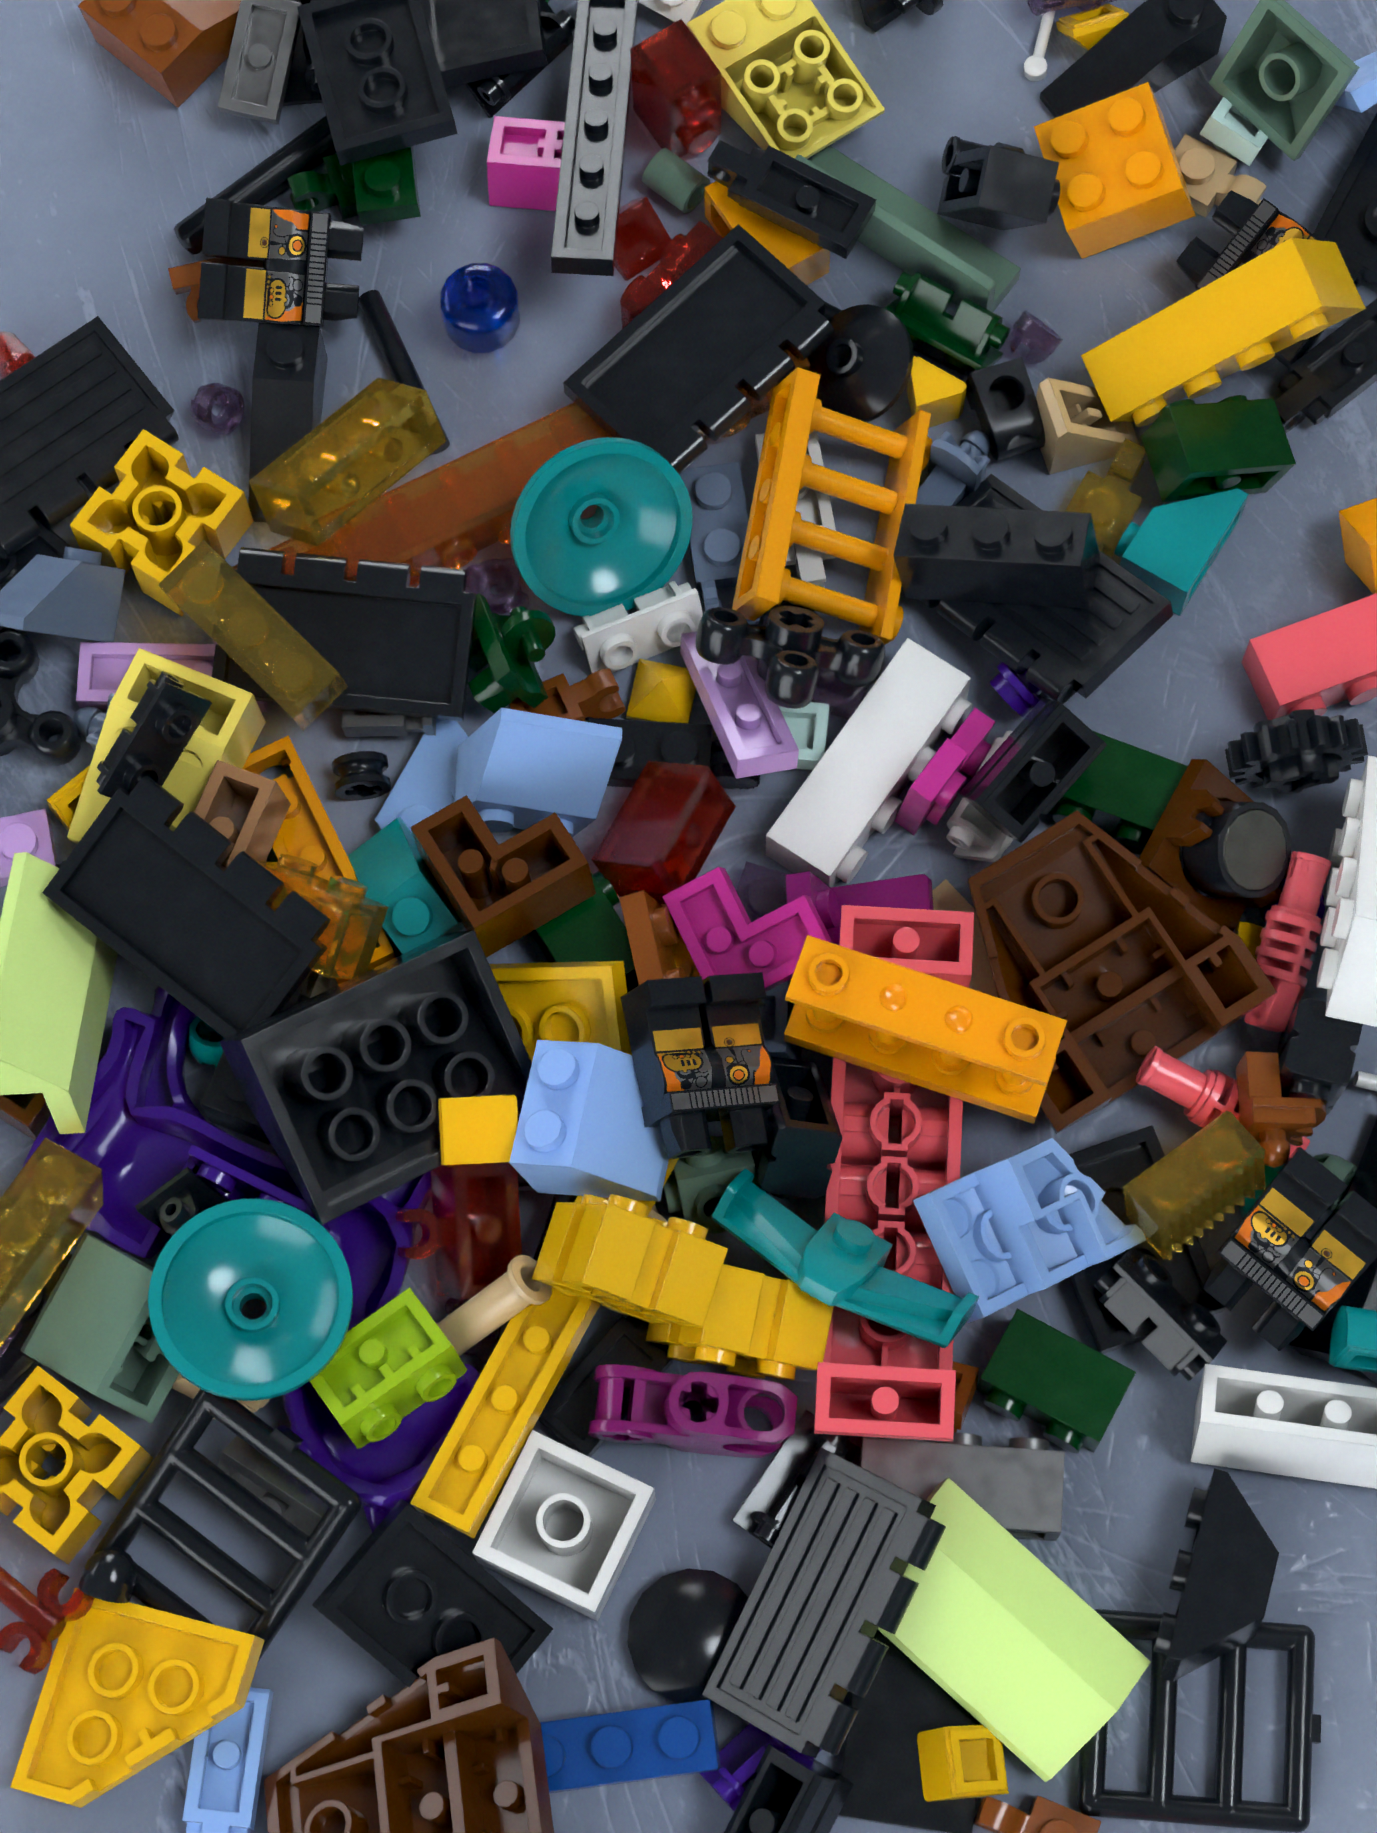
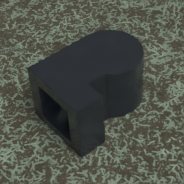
[965,357,1045,461]

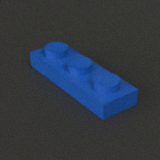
[540,1699,721,1794]

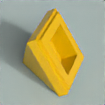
[1056,3,1129,51]
[626,659,697,723]

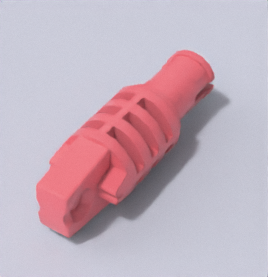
[1244,851,1332,1032]
[1136,1046,1310,1159]

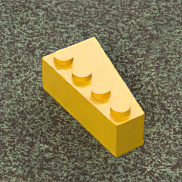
[1081,238,1366,427]

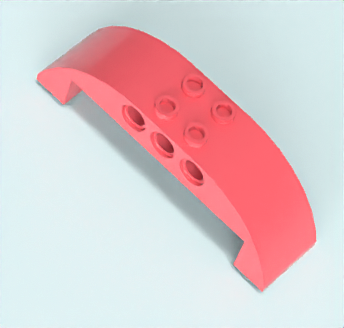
[814,905,974,1442]

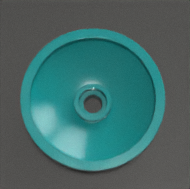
[510,437,693,617]
[148,1199,353,1401]

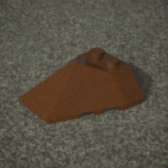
[967,810,1277,1134]
[264,1638,554,1833]

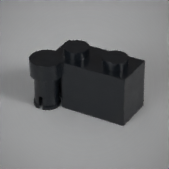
[937,136,1060,230]

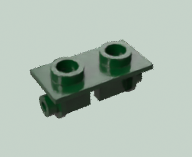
[884,272,1011,372]

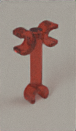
[0,1566,94,1675]

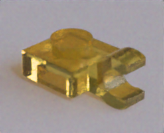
[1065,438,1146,557]

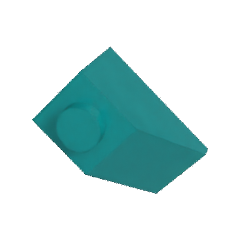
[1114,488,1249,616]
[348,817,464,954]

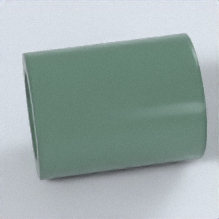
[642,148,710,214]

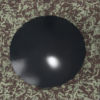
[627,1569,748,1703]

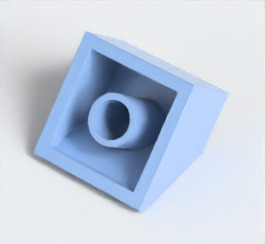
[455,707,622,838]
[509,1040,669,1202]

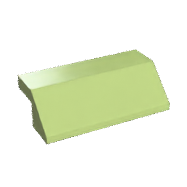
[0,852,118,1134]
[878,1477,1151,1782]

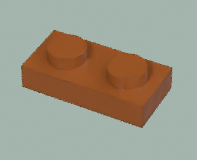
[619,890,687,985]

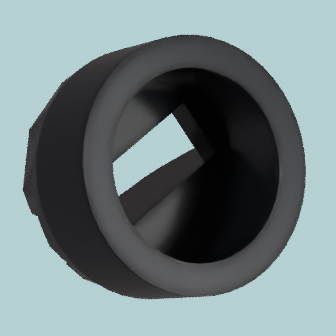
[78,1547,137,1603]

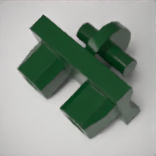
[468,593,556,714]

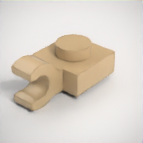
[1175,133,1267,218]

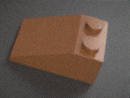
[78,0,241,108]

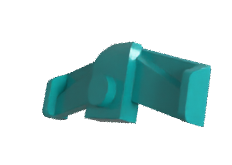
[712,1168,979,1348]

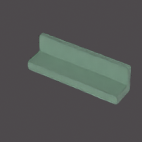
[795,146,1021,312]

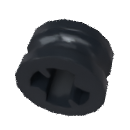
[332,751,391,800]

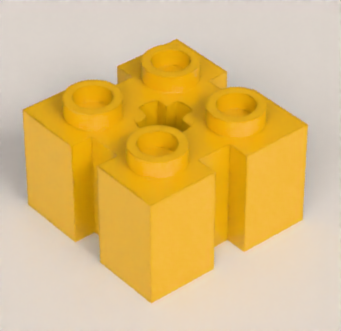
[70,429,254,617]
[532,1194,728,1327]
[646,1264,834,1381]
[0,1366,153,1565]

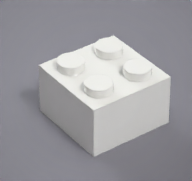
[472,1430,656,1621]

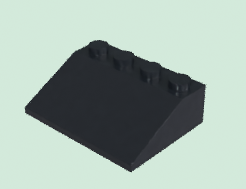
[219,930,532,1224]

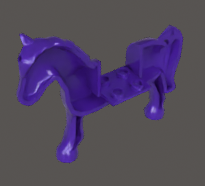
[22,986,480,1532]

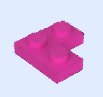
[894,707,995,835]
[662,867,833,992]

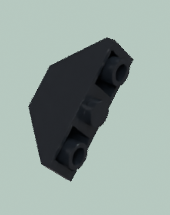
[1153,1468,1279,1682]

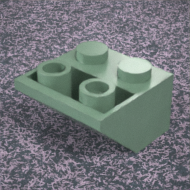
[20,1232,179,1424]

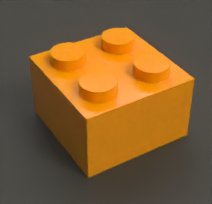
[1034,82,1196,259]

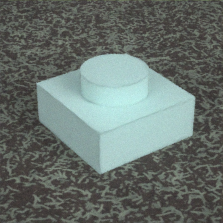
[1199,97,1268,166]
[778,702,829,770]

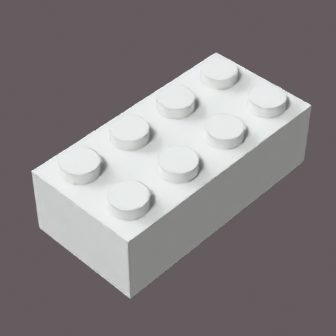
[1317,755,1377,1027]

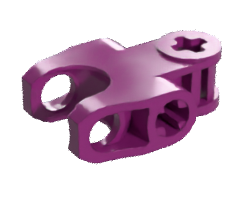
[588,1364,798,1458]

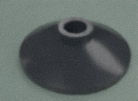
[805,304,913,422]

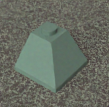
[1208,0,1360,161]

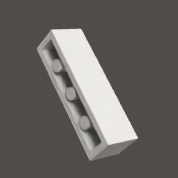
[766,638,973,888]
[1191,1364,1377,1489]

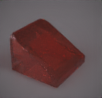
[614,197,677,281]

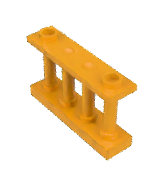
[732,367,933,645]
[784,935,1067,1124]

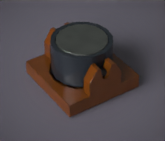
[1139,759,1292,931]

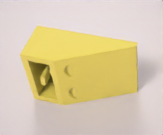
[682,0,885,159]
[67,648,266,844]

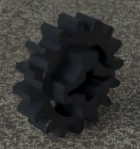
[1225,709,1368,794]

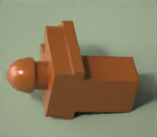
[1236,1051,1326,1168]

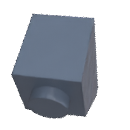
[0,546,126,642]

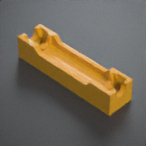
[242,735,396,985]

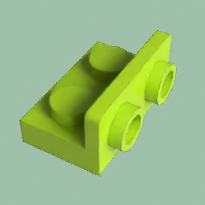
[310,1287,467,1449]

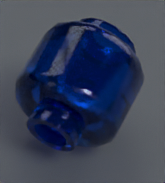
[440,263,520,353]

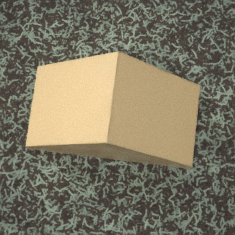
[1036,377,1140,475]

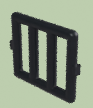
[93,1389,362,1662]
[1077,1609,1321,1833]

